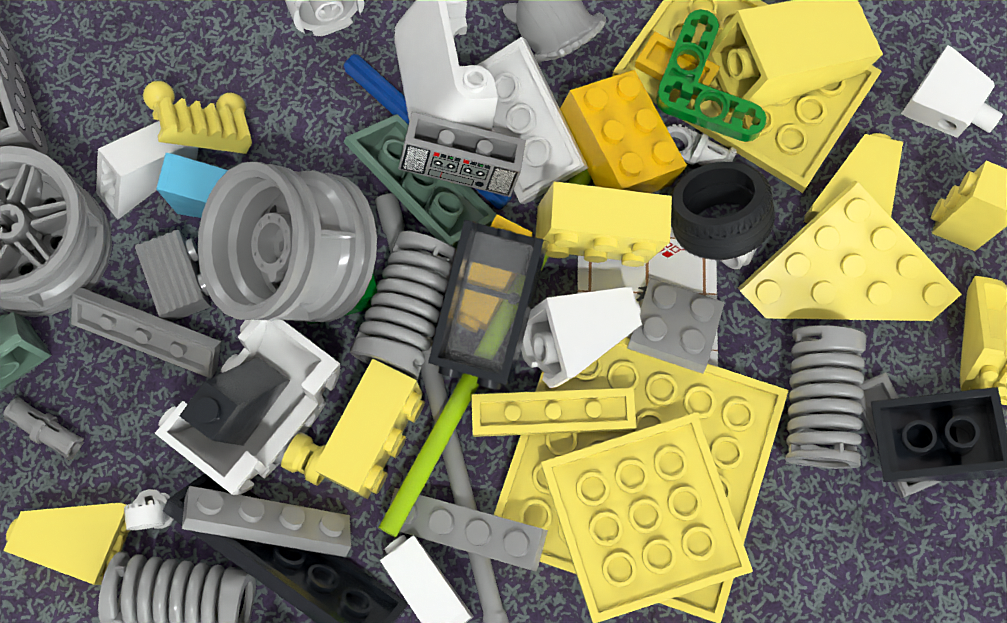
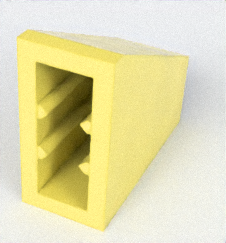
[804,133,903,223]
[4,503,130,585]

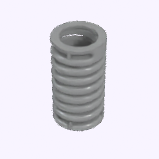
[350,231,457,379]
[785,325,866,469]
[98,552,256,623]

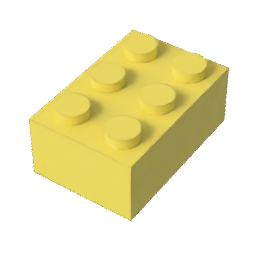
[535,181,672,267]
[313,359,425,499]

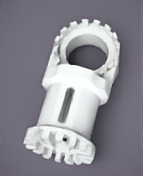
[667,124,737,166]
[124,489,174,530]

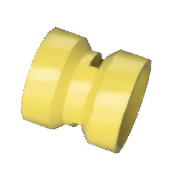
[281,432,326,486]

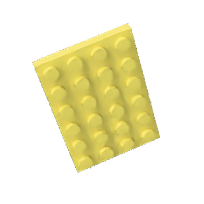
[612,0,882,193]

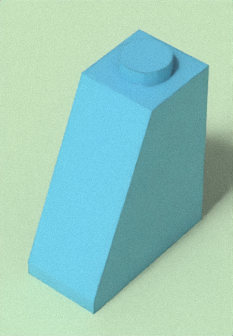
[156,153,228,218]

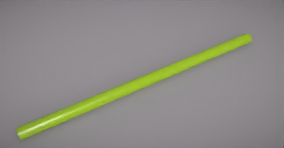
[378,169,592,537]

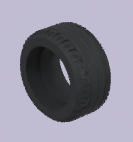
[670,162,775,260]

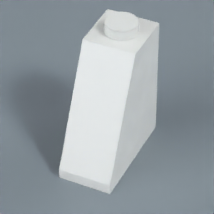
[96,121,199,219]
[380,535,474,623]

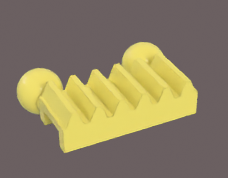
[143,81,252,154]

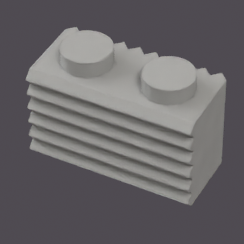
[135,230,211,322]

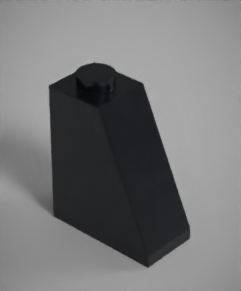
[179,357,290,446]

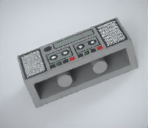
[398,111,526,197]

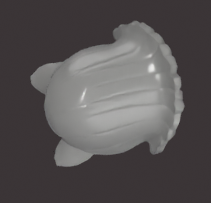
[502,0,606,64]

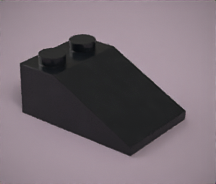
[871,387,1007,482]

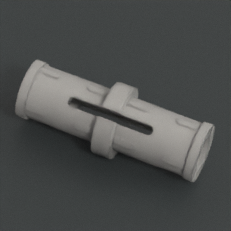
[3,397,84,460]

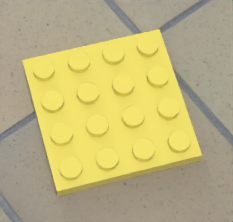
[541,412,753,623]

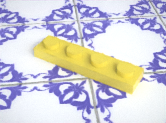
[471,388,636,437]

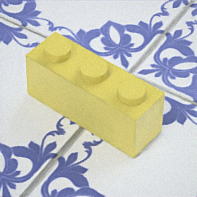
[931,161,1007,251]

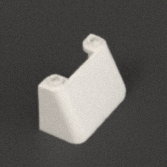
[395,0,498,131]

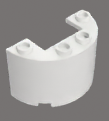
[155,320,340,495]

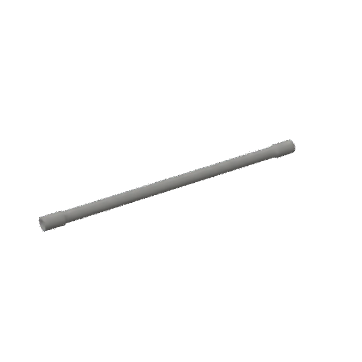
[375,193,509,623]

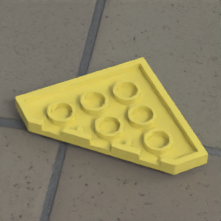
[738,181,962,321]

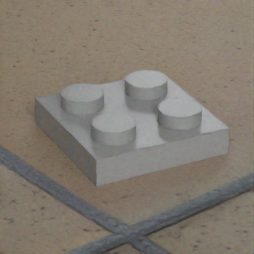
[627,278,725,374]

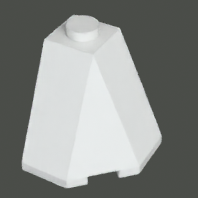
[521,286,642,388]

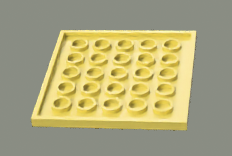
[494,337,789,623]

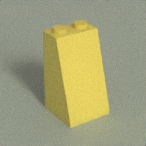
[708,0,883,113]

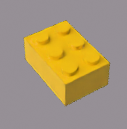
[560,69,687,193]

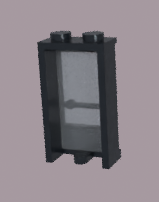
[428,220,549,389]

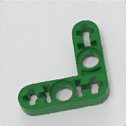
[656,9,767,142]

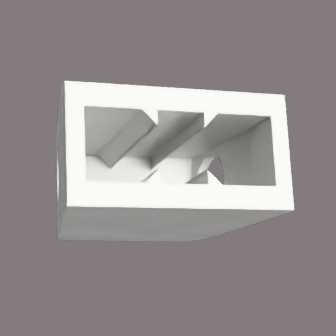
[901,45,1003,138]

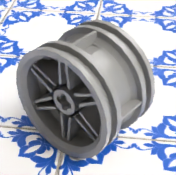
[0,146,112,317]
[198,162,377,322]

